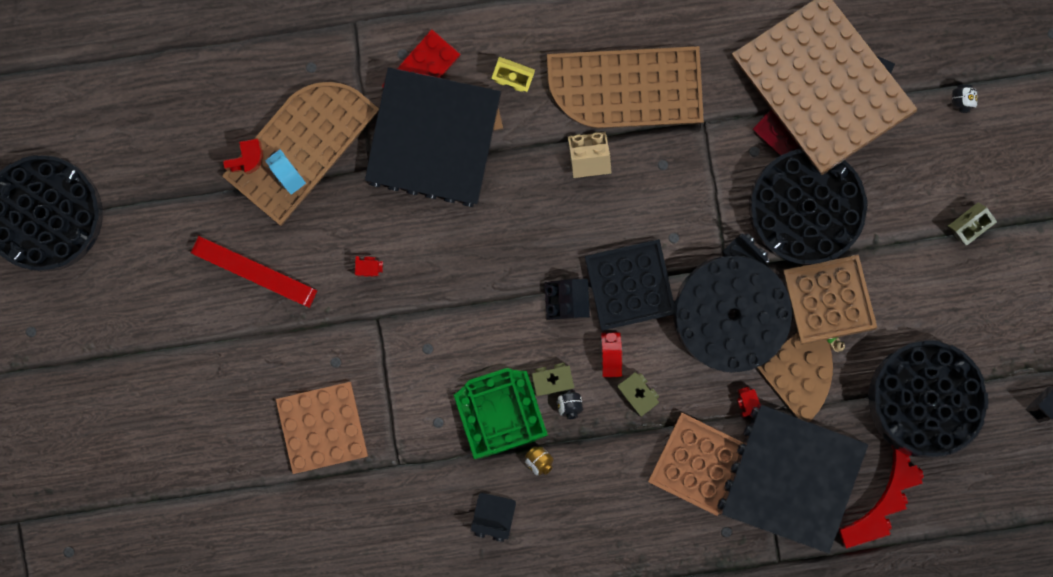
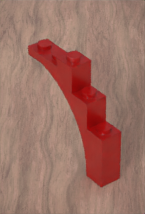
[838,447,924,549]

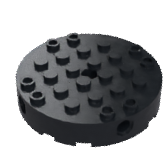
[749,149,868,264]
[0,155,103,272]
[673,256,792,373]
[868,340,989,459]

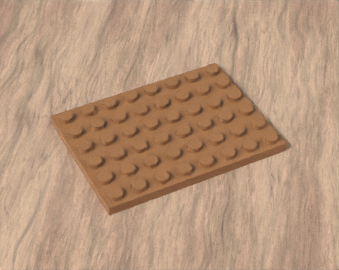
[732,0,917,175]

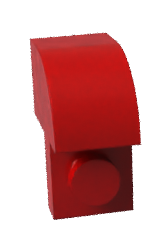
[223,139,263,174]
[601,332,622,377]

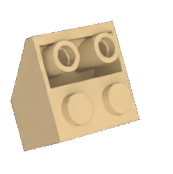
[568,132,611,178]

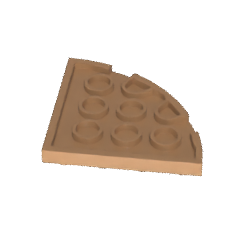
[757,332,833,422]

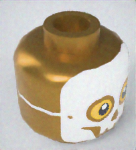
[525,447,554,475]

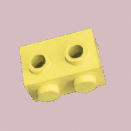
[491,57,535,92]

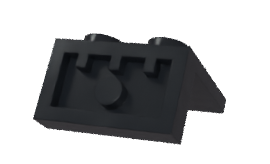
[722,233,770,264]

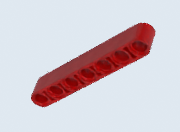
[190,236,318,308]

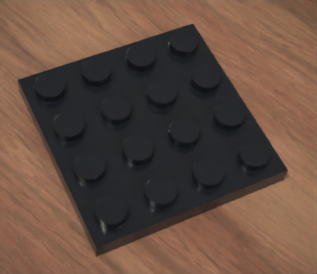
[585,239,674,331]

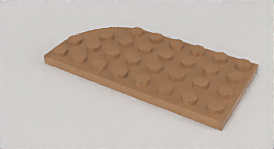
[547,46,704,129]
[222,82,379,226]

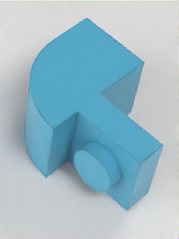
[265,149,306,195]

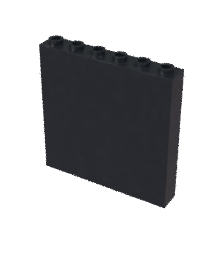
[365,67,502,207]
[717,404,869,554]

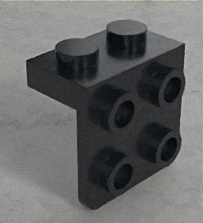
[470,493,516,542]

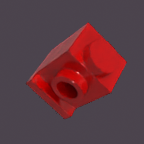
[355,256,383,277]
[737,386,760,417]

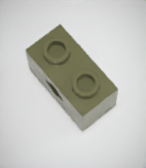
[948,202,997,246]
[532,363,574,396]
[617,372,659,417]

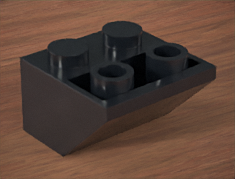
[544,279,590,320]

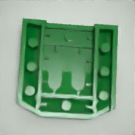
[454,368,548,460]

